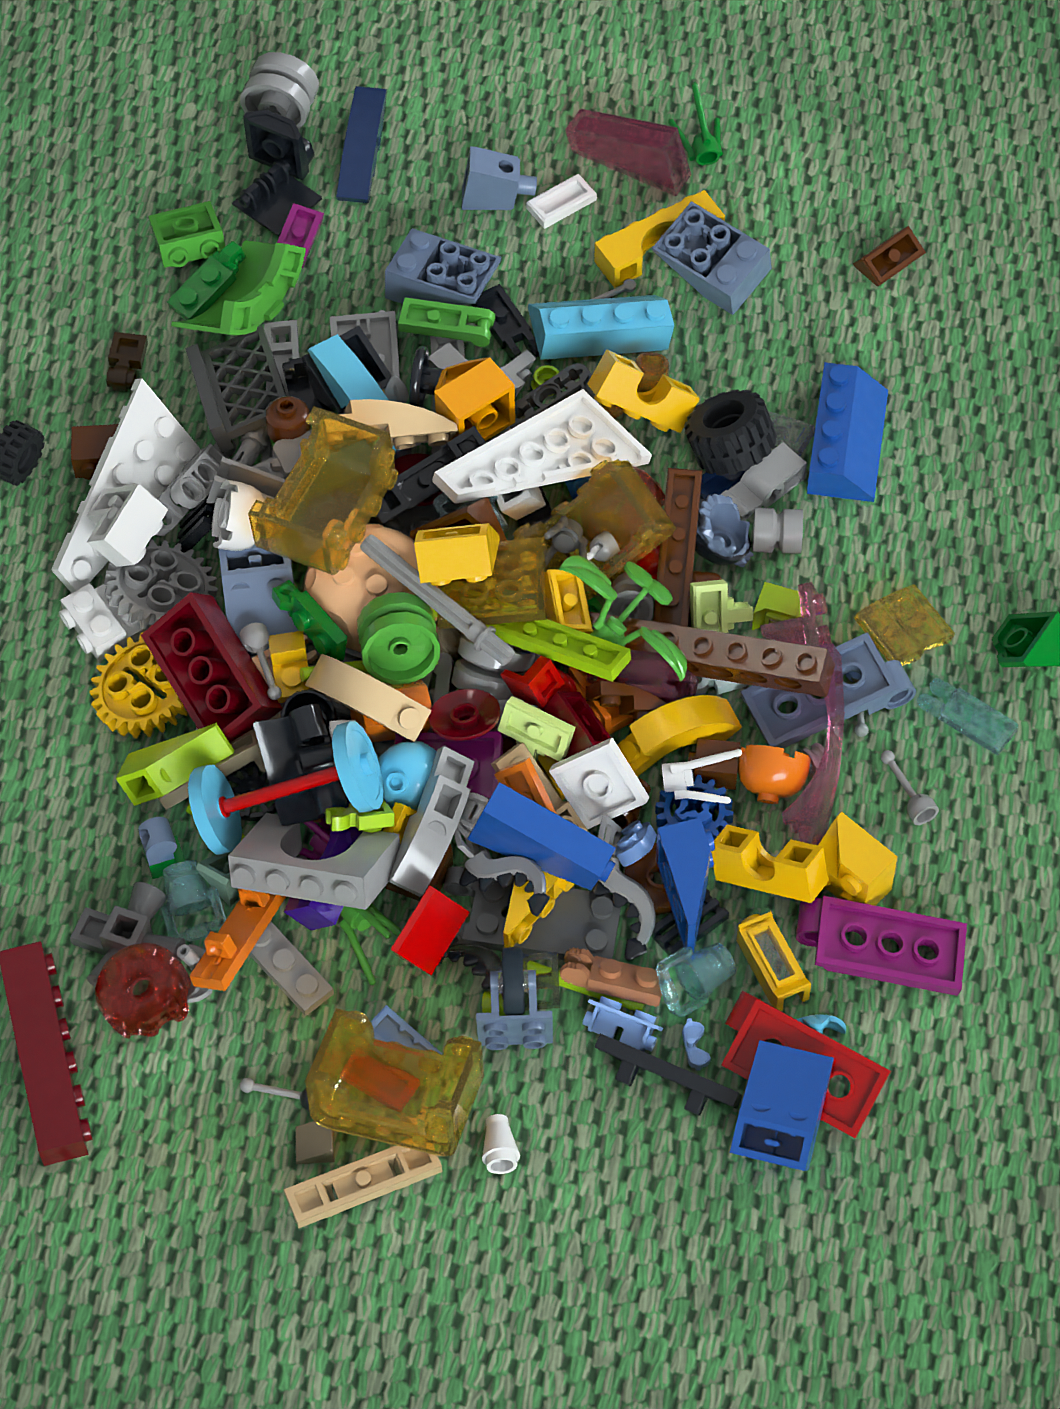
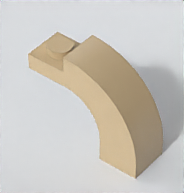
[305,654,432,742]

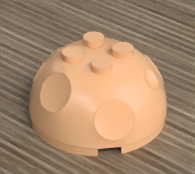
[303,524,442,652]

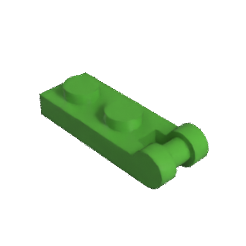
[398,298,496,347]

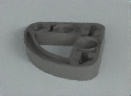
[510,363,601,429]

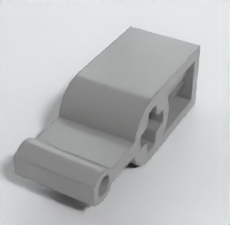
[721,442,807,521]

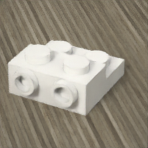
[59,583,151,662]

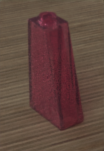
[565,108,692,196]

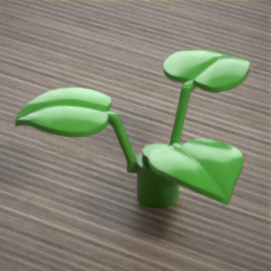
[559,555,687,682]

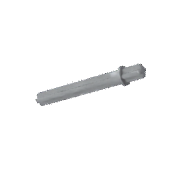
[360,535,515,665]

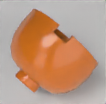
[738,745,811,804]

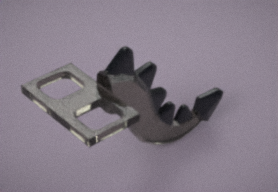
[439,944,560,1010]

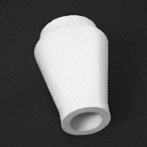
[482,1114,520,1174]

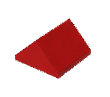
[390,885,470,975]

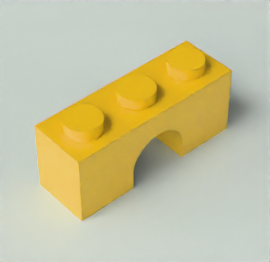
[588,349,700,433]
[711,825,829,903]

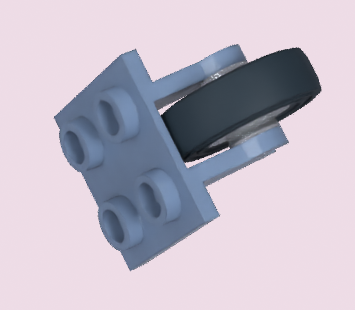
[476,947,553,1050]

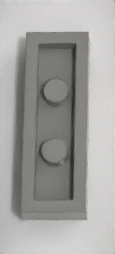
[249,921,334,1016]

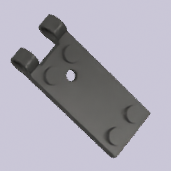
[443,867,621,960]

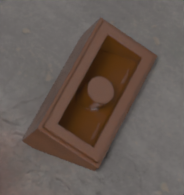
[853,226,926,287]

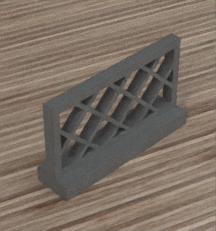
[185,326,287,453]

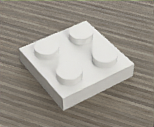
[549,738,649,830]

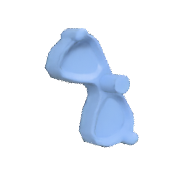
[682,1018,711,1071]

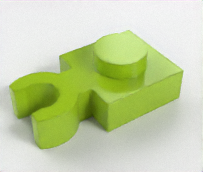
[326,799,394,833]

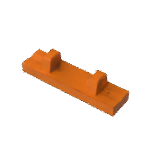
[189,889,286,991]

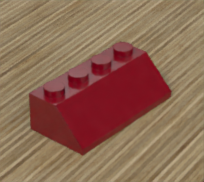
[141,592,283,742]

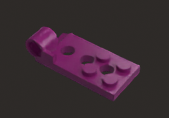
[796,896,967,996]

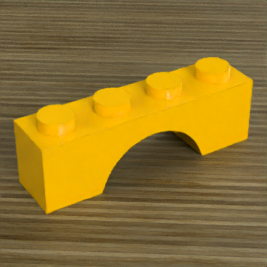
[594,190,725,288]

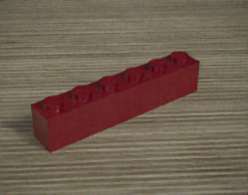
[0,941,93,1166]

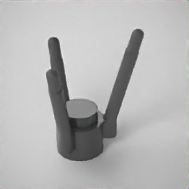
[534,516,588,576]

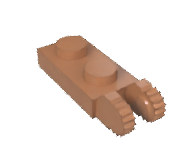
[559,947,667,1007]

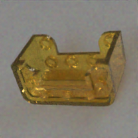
[248,406,398,575]
[506,459,677,601]
[305,1008,484,1157]

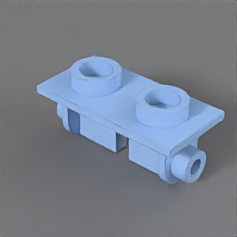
[582,996,663,1052]

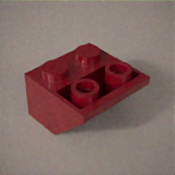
[542,692,611,762]

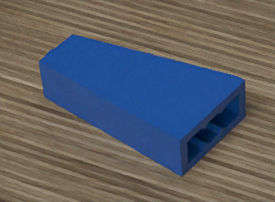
[467,782,616,890]

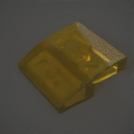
[854,584,955,665]

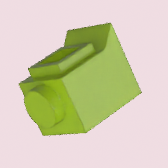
[752,582,809,635]

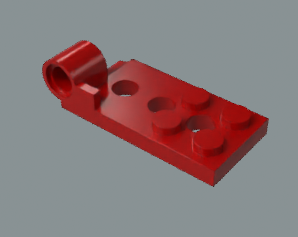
[721,990,891,1138]

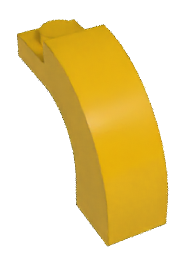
[617,695,742,777]

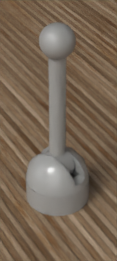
[239,623,282,700]
[881,750,939,825]

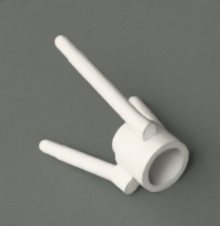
[662,749,742,804]

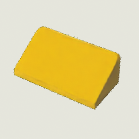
[541,569,593,634]

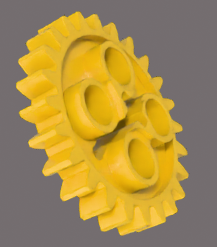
[89,632,188,739]

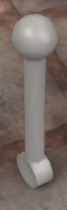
[592,279,636,299]

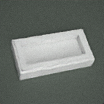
[526,174,597,229]

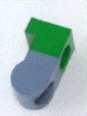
[138,817,187,879]

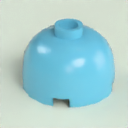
[378,741,436,811]

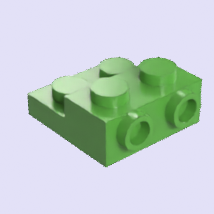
[148,201,226,268]

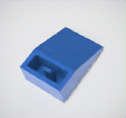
[730,1040,834,1171]

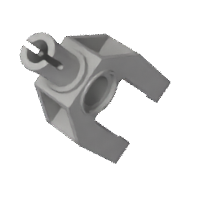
[155,439,237,536]

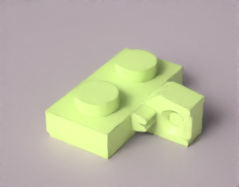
[690,579,753,633]
[497,696,576,762]

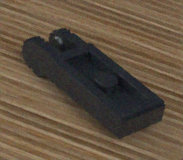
[471,284,539,361]

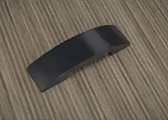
[362,426,486,525]

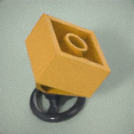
[409,346,515,441]

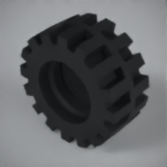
[0,420,45,486]

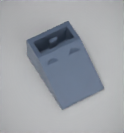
[652,201,772,315]
[385,228,501,305]
[219,538,299,655]

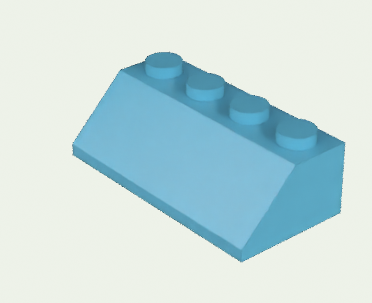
[528,295,674,360]

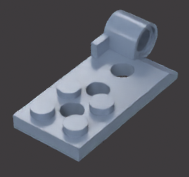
[740,632,916,748]

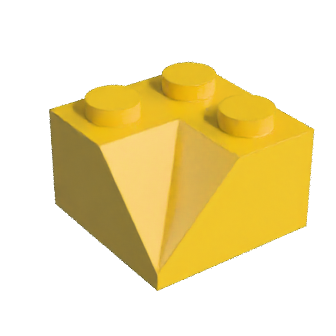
[818,812,898,906]

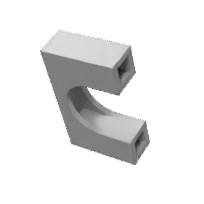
[228,813,400,910]

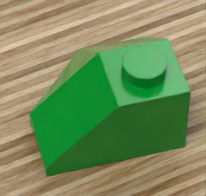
[992,611,1060,668]

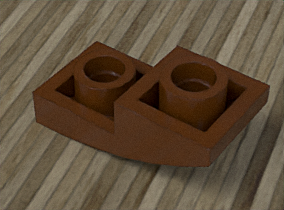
[586,681,667,721]

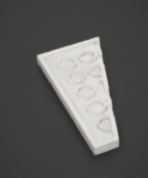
[51,378,201,593]
[432,389,652,504]

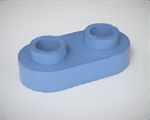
[615,820,657,867]

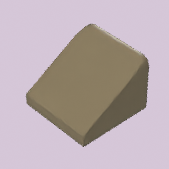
[295,1117,335,1164]

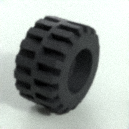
[684,389,777,476]

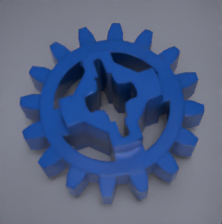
[655,775,734,839]

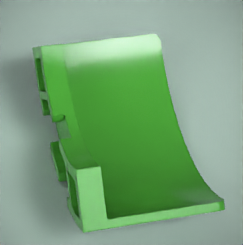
[171,240,306,335]

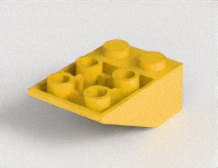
[414,523,500,586]

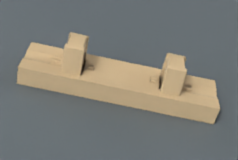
[284,1133,442,1228]

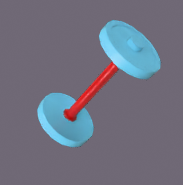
[188,721,384,855]

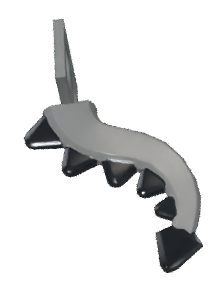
[593,815,656,961]
[454,821,550,917]

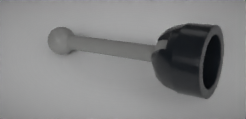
[240,1078,331,1116]

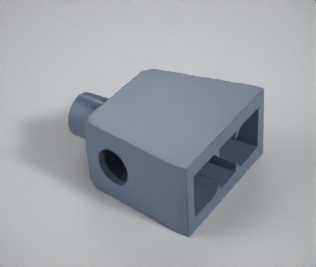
[461,146,537,210]

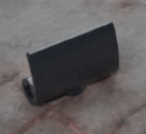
[253,704,349,826]

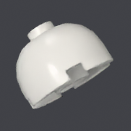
[212,479,272,551]

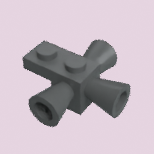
[70,882,186,995]

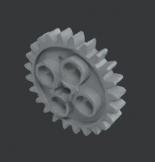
[104,539,218,630]

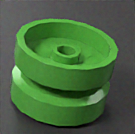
[357,592,440,685]

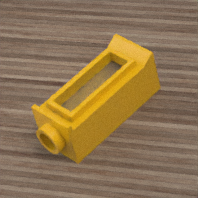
[736,911,811,1011]

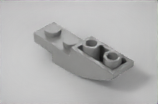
[388,746,474,897]

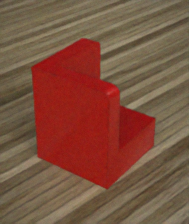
[500,655,565,708]

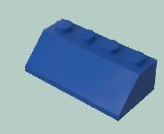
[807,362,888,502]

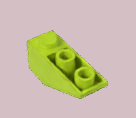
[116,723,235,806]

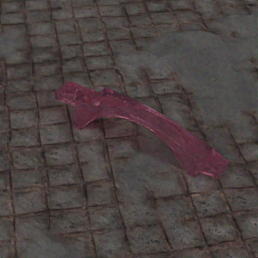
[761,582,845,845]

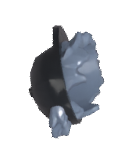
[695,494,754,567]

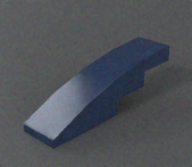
[336,86,387,203]

